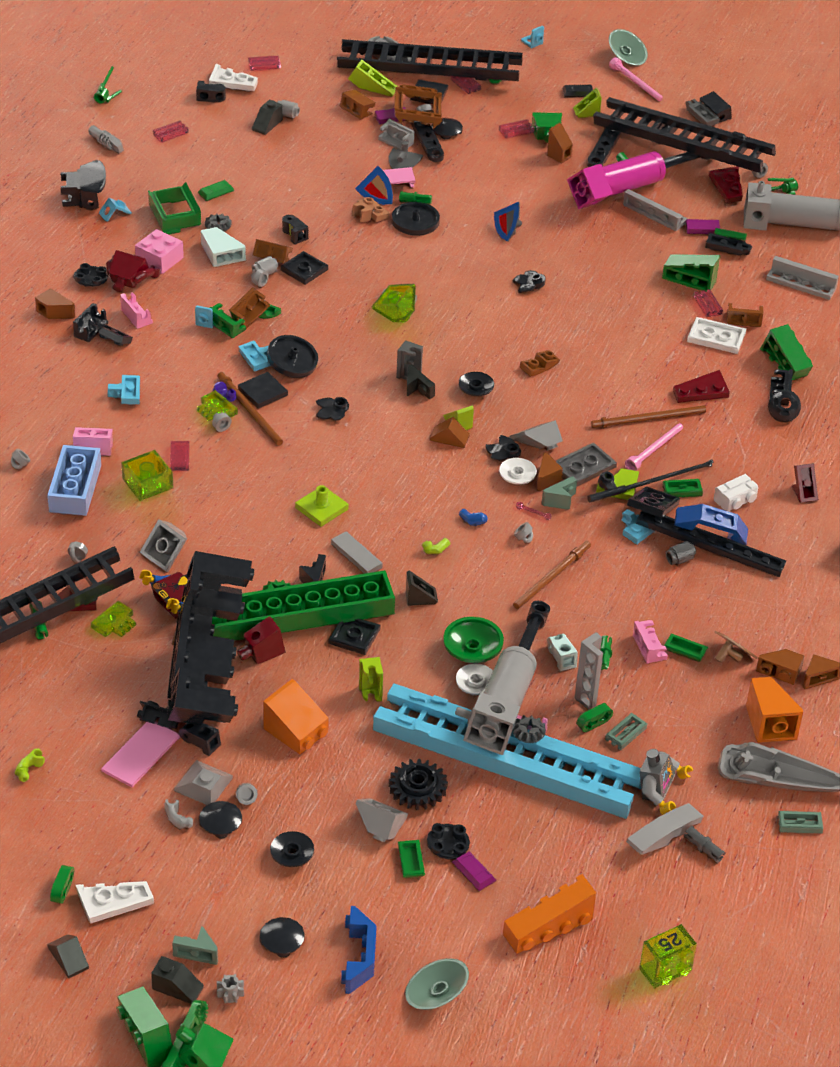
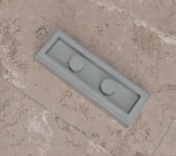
[331,531,383,574]

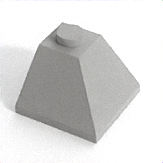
[509,420,563,450]
[140,519,187,572]
[174,760,233,805]
[356,798,408,842]

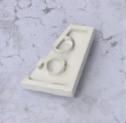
[209,64,258,91]
[76,881,154,924]

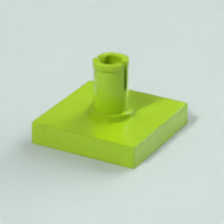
[295,485,349,527]

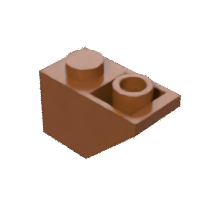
[547,123,573,164]
[35,288,75,319]
[756,649,805,685]

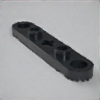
[411,121,444,162]
[587,128,622,167]

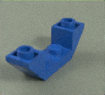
[675,504,748,545]
[341,906,377,994]

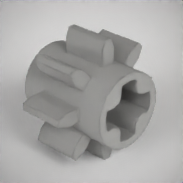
[217,974,244,1003]

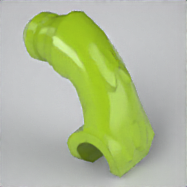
[15,748,45,782]

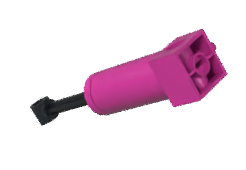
[567,141,716,210]

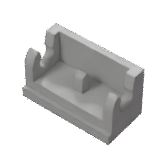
[378,119,414,150]

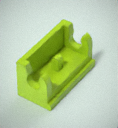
[358,657,383,702]

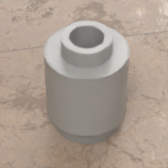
[277,100,300,119]
[252,256,278,275]

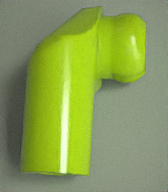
[422,538,450,554]

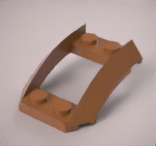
[394,84,442,129]

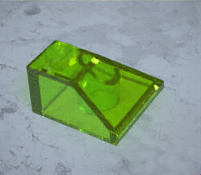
[372,284,416,323]

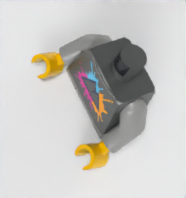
[640,749,693,815]

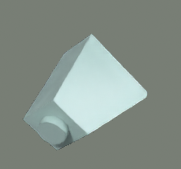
[201,227,246,267]

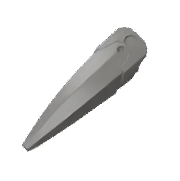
[718,742,840,792]

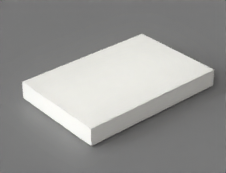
[687,317,746,354]

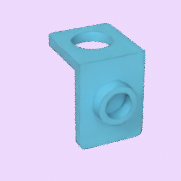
[521,26,544,48]
[99,198,132,222]
[195,305,214,328]

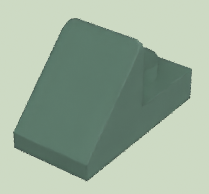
[542,476,577,509]
[172,926,218,965]

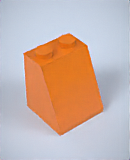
[746,677,803,743]
[263,679,329,755]

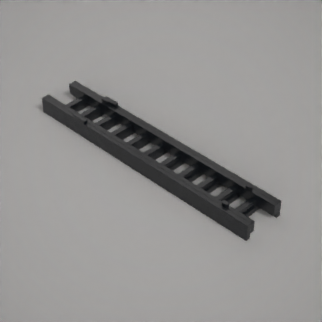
[337,39,523,81]
[593,97,776,173]
[0,546,135,644]

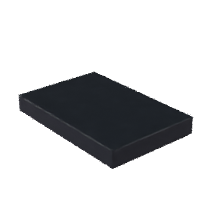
[627,486,680,518]

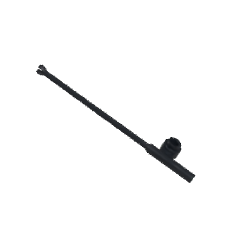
[587,460,714,503]

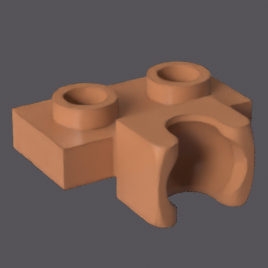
[352,197,390,222]

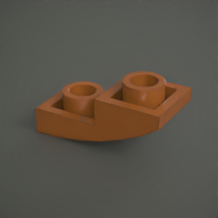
[519,350,560,377]

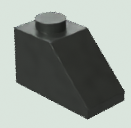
[252,100,283,135]
[151,956,204,1004]

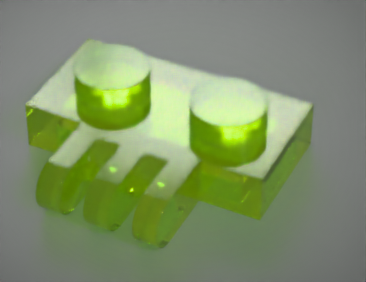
[197,390,238,421]
[91,601,137,637]

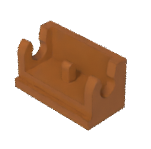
[340,89,376,120]
[252,239,293,263]
[229,287,270,329]
[727,303,764,327]

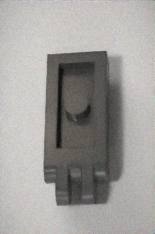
[685,99,720,126]

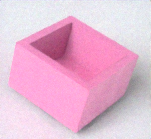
[135,229,184,274]

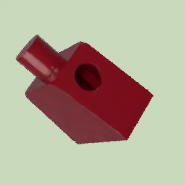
[237,616,286,664]

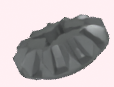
[205,213,232,232]
[512,715,546,743]

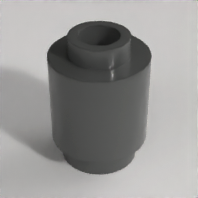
[666,541,696,565]

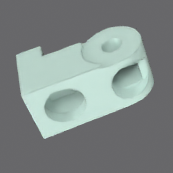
[547,634,578,671]

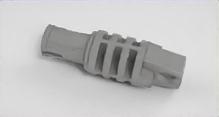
[88,125,124,154]

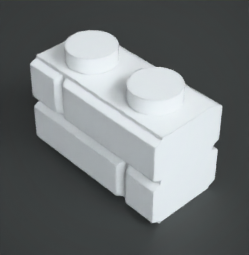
[714,474,759,511]

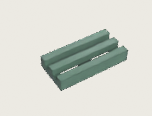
[605,713,648,750]
[778,811,823,834]

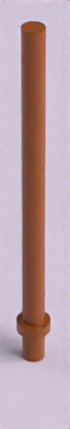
[217,372,283,446]
[591,405,706,428]

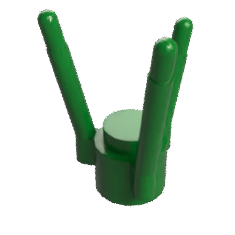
[93,66,122,104]
[768,177,798,195]

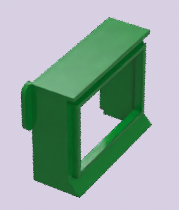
[148,182,201,235]

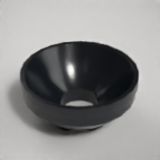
[768,390,801,422]

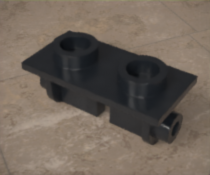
[137,701,179,730]

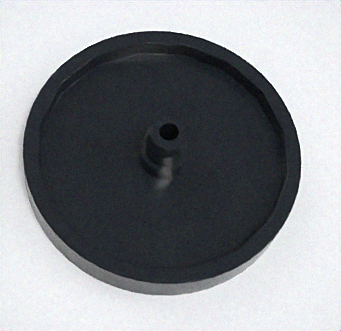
[392,202,440,236]
[267,335,318,378]

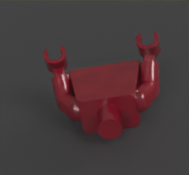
[106,250,160,292]

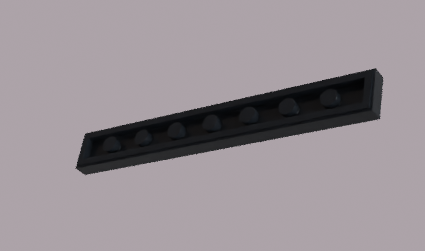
[636,511,786,577]

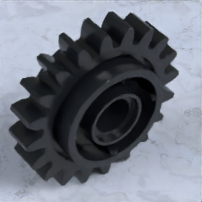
[389,759,448,810]

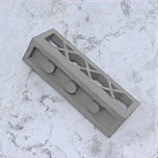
[623,189,688,231]
[766,256,839,300]
[574,633,603,710]

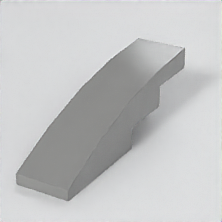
[626,803,704,855]

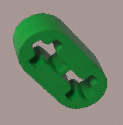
[576,703,613,732]
[50,865,74,904]

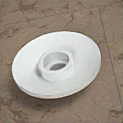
[499,458,537,484]
[456,663,493,695]

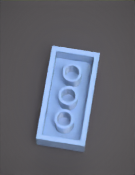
[47,445,101,516]

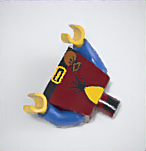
[139,570,188,619]

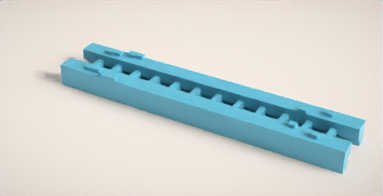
[373,683,641,819]

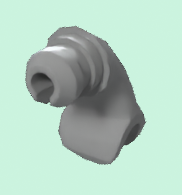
[164,799,193,830]

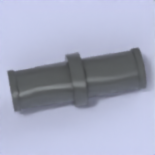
[684,826,726,863]

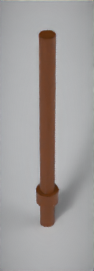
[513,541,591,609]

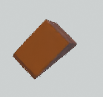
[430,417,470,448]
[537,453,563,491]
[803,654,840,690]

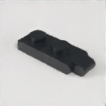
[705,233,752,256]

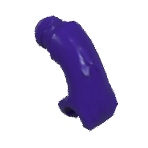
[212,382,236,402]

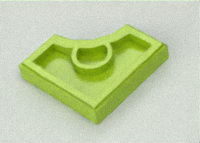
[596,468,639,500]

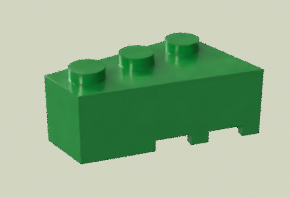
[662,254,720,293]
[760,324,813,380]
[116,987,173,1067]

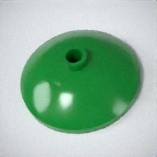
[443,616,504,663]

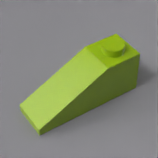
[348,59,398,97]

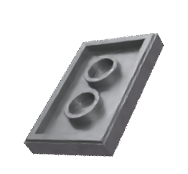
[556,442,617,487]

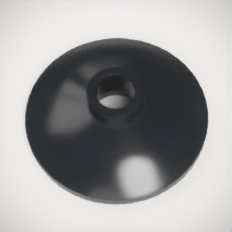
[459,372,494,396]
[270,831,314,867]

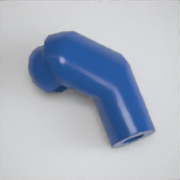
[459,509,488,526]

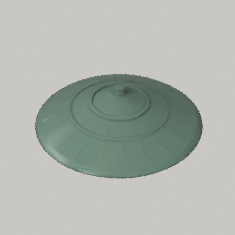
[609,29,648,65]
[405,958,469,1010]

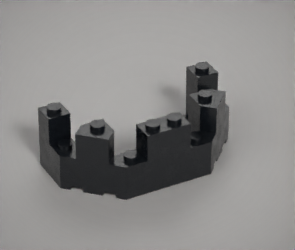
[167,551,254,725]

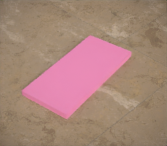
[101,722,180,787]

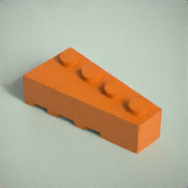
[503,874,597,954]

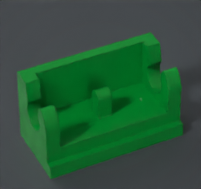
[209,303,246,339]

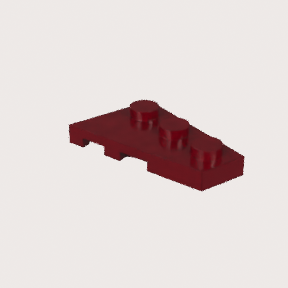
[708,166,743,203]
[673,370,730,403]

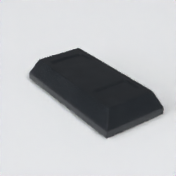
[562,85,593,97]

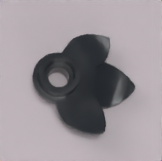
[512,270,546,293]
[316,397,349,421]
[485,435,521,461]

